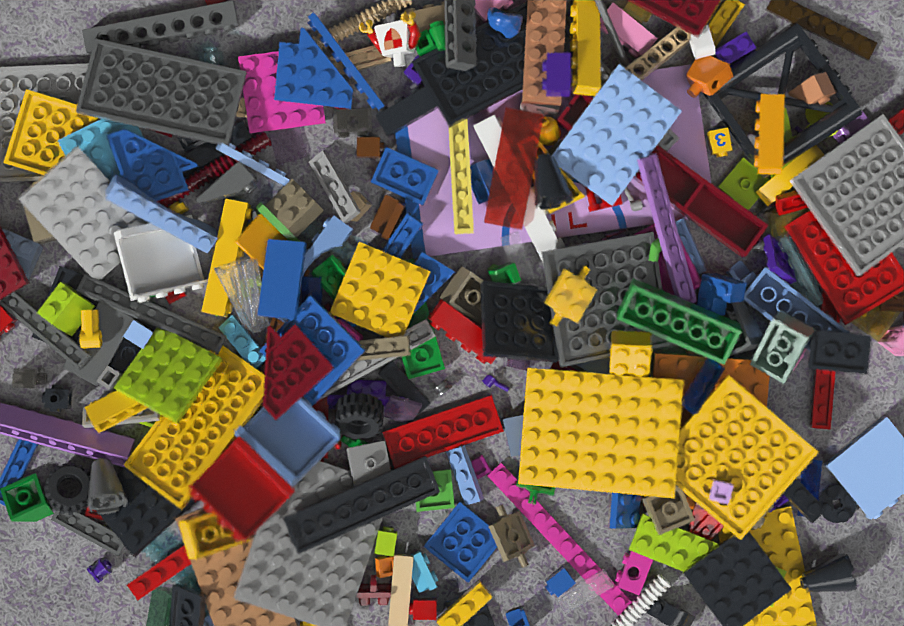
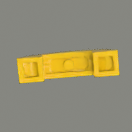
[755,145,825,207]

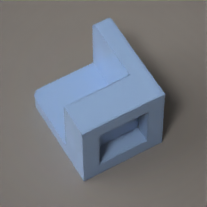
[123,320,153,349]

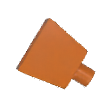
[686,56,733,98]

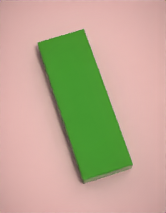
[256,202,300,242]

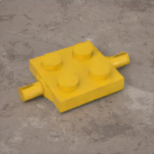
[544,266,597,327]

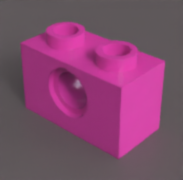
[615,550,653,595]

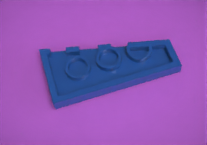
[413,252,455,314]

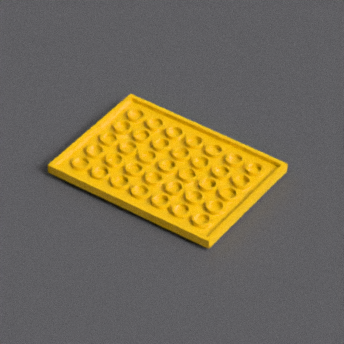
[518,368,683,498]

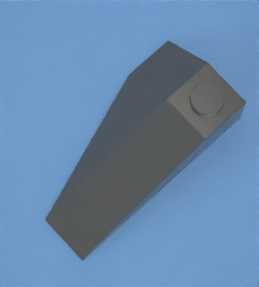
[722,274,763,358]

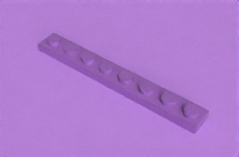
[637,154,697,303]

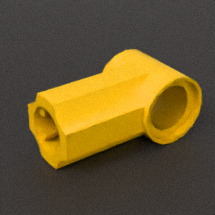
[80,310,102,348]

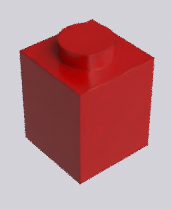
[409,598,437,620]

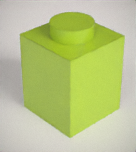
[375,526,398,557]

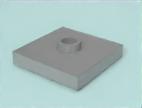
[346,441,390,486]

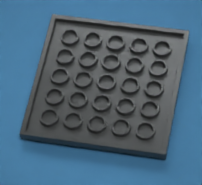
[541,232,671,367]

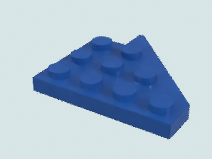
[274,28,353,109]
[106,129,198,201]

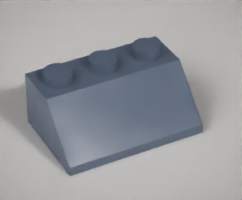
[2,228,43,280]

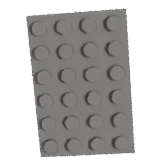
[18,146,147,280]

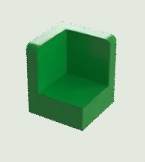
[488,262,521,283]

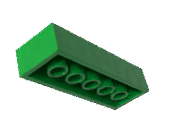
[617,278,741,365]

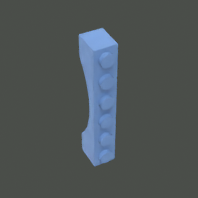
[106,174,218,254]
[278,216,354,323]

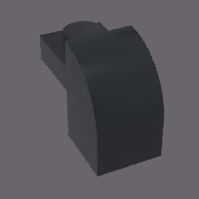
[647,597,695,626]

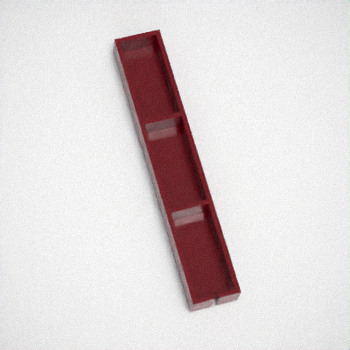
[557,94,769,258]

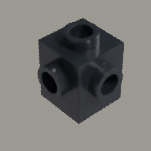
[42,384,73,412]

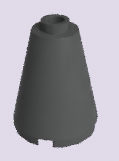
[88,458,128,514]

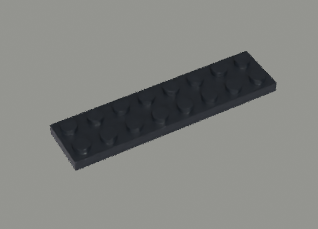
[282,456,440,554]

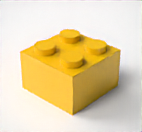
[610,331,651,378]

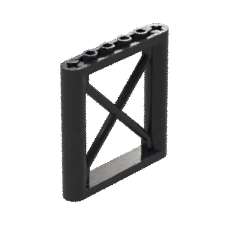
[703,23,862,178]

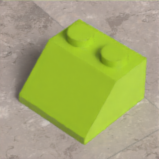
[37,282,96,336]

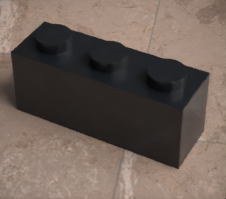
[376,86,437,137]

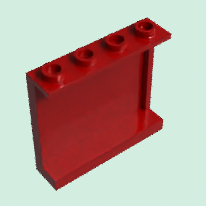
[188,436,295,543]

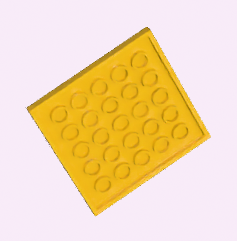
[675,375,818,540]

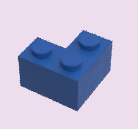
[697,273,747,315]

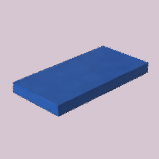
[257,239,307,320]

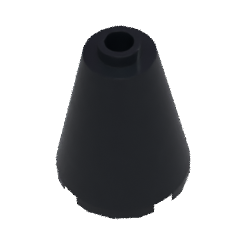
[534,153,574,210]
[800,553,857,592]

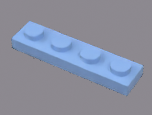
[216,143,290,186]

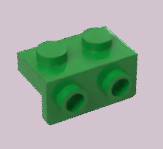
[311,255,347,301]

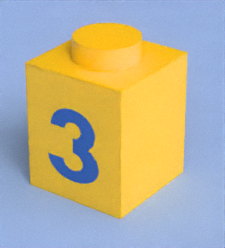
[707,128,732,158]

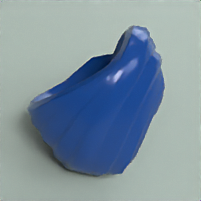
[487,7,523,39]

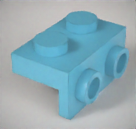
[410,550,439,593]

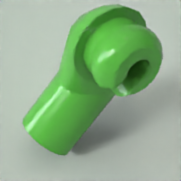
[648,238,662,262]

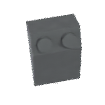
[196,161,259,206]

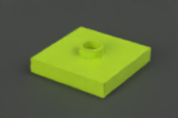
[718,158,769,210]

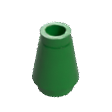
[428,21,446,51]

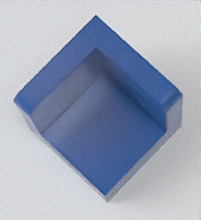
[506,607,530,626]

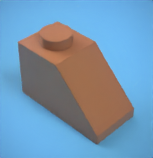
[788,72,836,105]

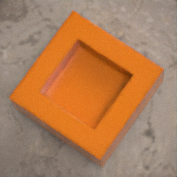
[375,556,394,578]

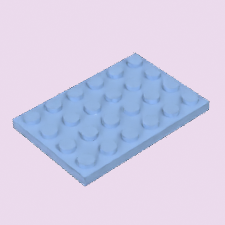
[552,65,682,206]

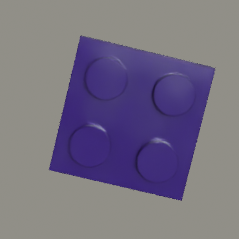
[763,234,797,284]

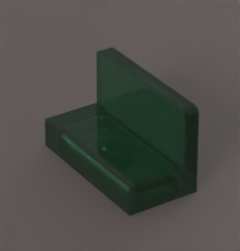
[146,589,172,626]

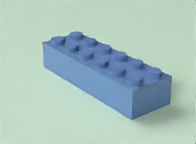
[744,267,850,352]

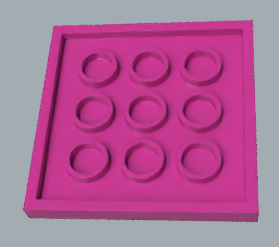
[238,51,326,133]

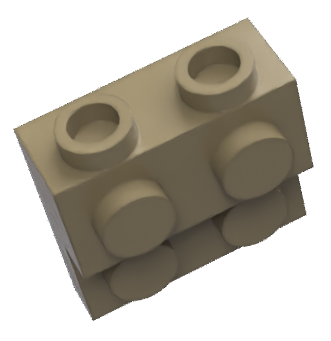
[642,485,695,535]

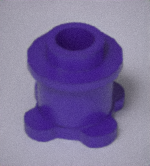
[87,558,112,583]

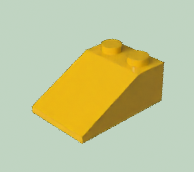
[178,512,250,559]

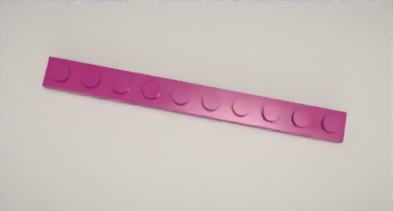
[487,463,632,616]

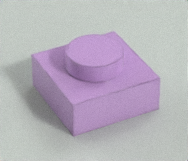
[709,479,733,504]

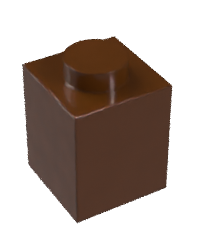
[357,137,384,158]

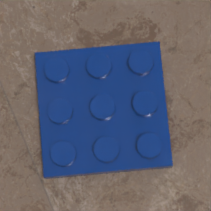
[423,501,497,583]

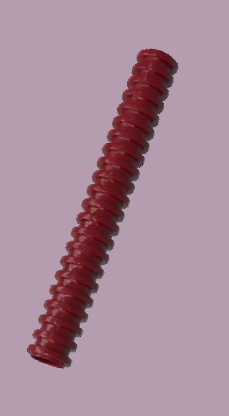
[156,132,272,208]

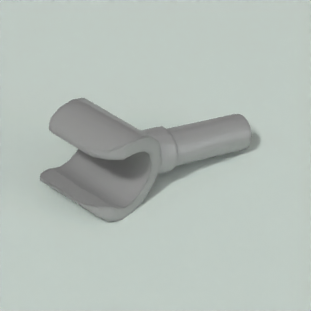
[623,186,643,211]

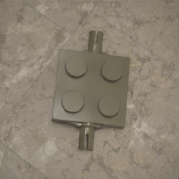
[488,504,535,568]

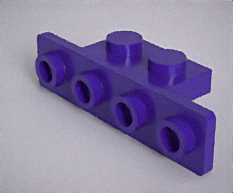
[327,380,405,412]

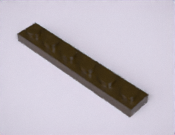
[766,0,877,61]

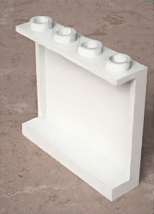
[114,215,208,303]

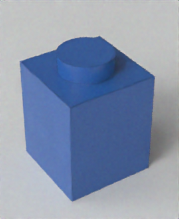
[545,566,576,597]

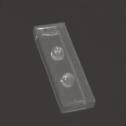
[500,231,538,286]
[555,569,614,614]

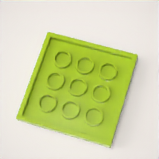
[114,328,222,423]

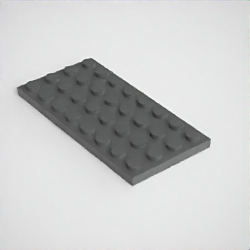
[76,39,247,146]

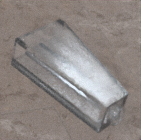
[214,257,269,333]

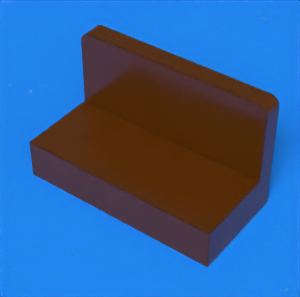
[370,194,406,240]

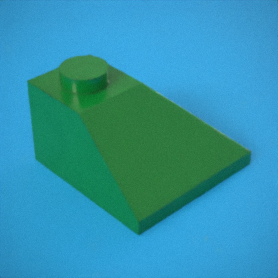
[0,473,54,522]

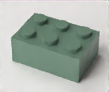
[750,310,815,384]

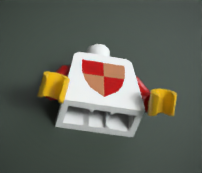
[359,11,421,67]

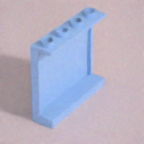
[824,416,904,519]

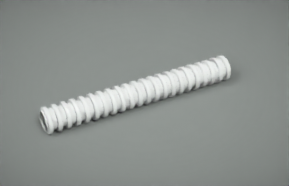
[612,574,671,626]

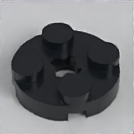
[817,484,857,523]

